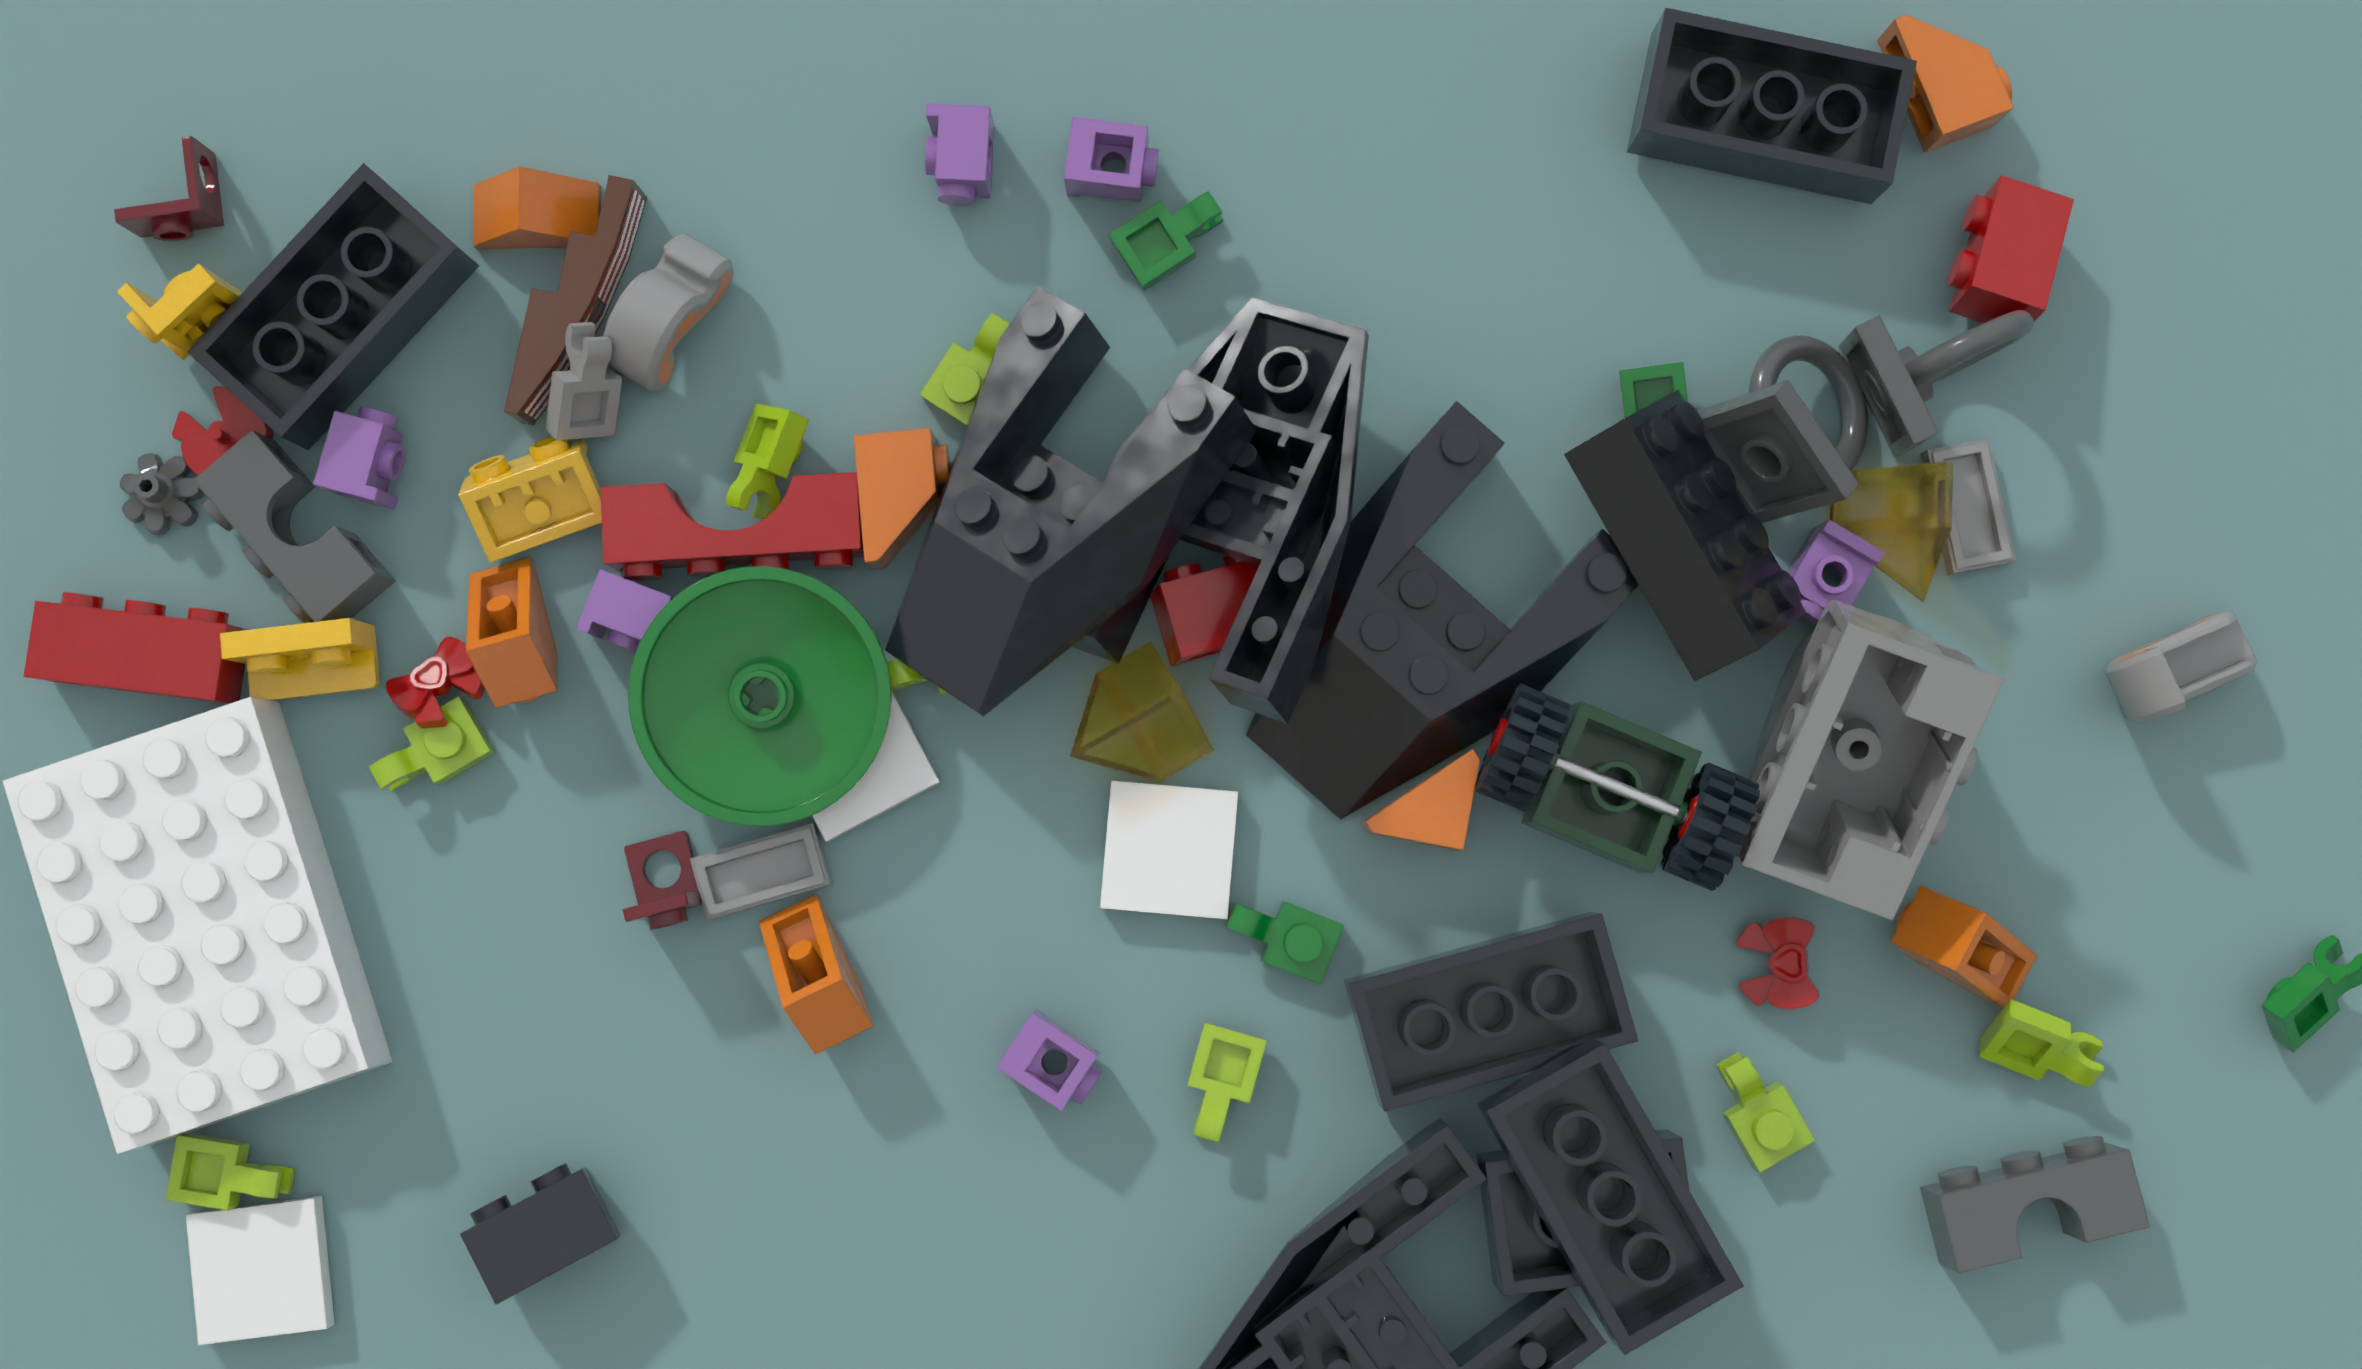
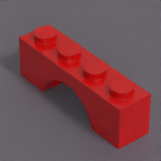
[600,472,864,581]

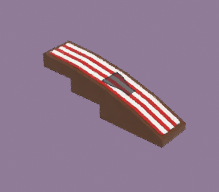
[504,175,647,426]

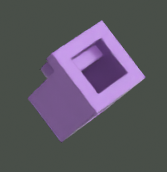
[925,103,995,206]
[1064,117,1159,202]
[313,406,405,510]
[1788,519,1885,625]
[576,569,673,652]
[996,1009,1102,1111]

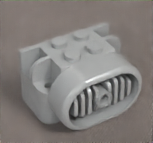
[1739,599,2004,921]

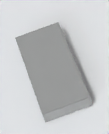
[1921,438,2016,576]
[690,823,833,920]

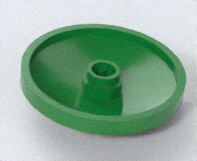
[628,566,892,826]

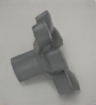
[120,453,204,535]

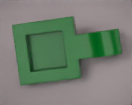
[1108,191,1224,291]
[1225,901,1344,984]
[2261,935,2362,1053]

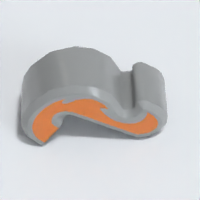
[603,234,734,392]
[2104,611,2258,723]

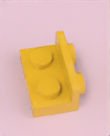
[117,263,243,360]
[458,436,602,563]
[220,618,380,701]

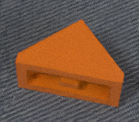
[473,166,601,249]
[1361,749,1480,850]

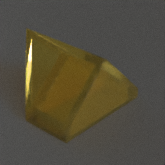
[1830,461,1953,602]
[1070,641,1214,783]

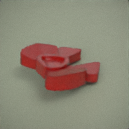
[172,386,274,475]
[385,636,485,729]
[1736,917,1820,1009]

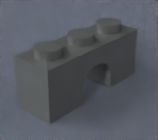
[193,430,396,623]
[1920,1136,2150,1273]

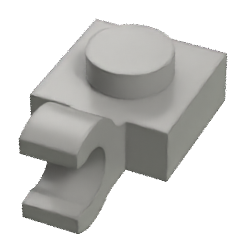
[545,322,622,441]

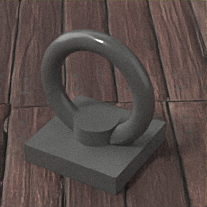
[1839,310,2034,458]
[1698,335,1868,523]

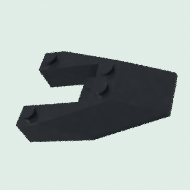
[885,286,1257,717]
[1072,298,1369,724]
[1246,401,1639,819]
[1198,1117,1606,1369]

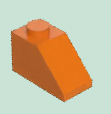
[1877,14,2014,153]
[853,428,950,570]
[466,557,557,708]
[1890,885,2037,1009]
[759,894,874,1055]

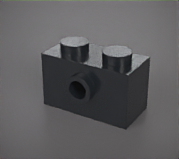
[460,1163,621,1305]

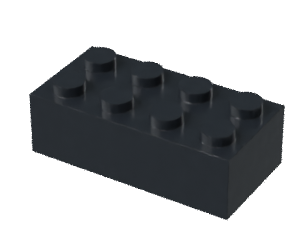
[1627,8,1917,204]
[187,163,479,450]
[1564,390,1806,682]
[1344,912,1639,1112]
[1477,1038,1744,1355]

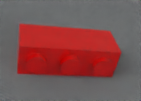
[23,592,248,704]

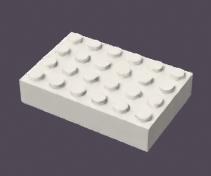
[2,697,393,1154]

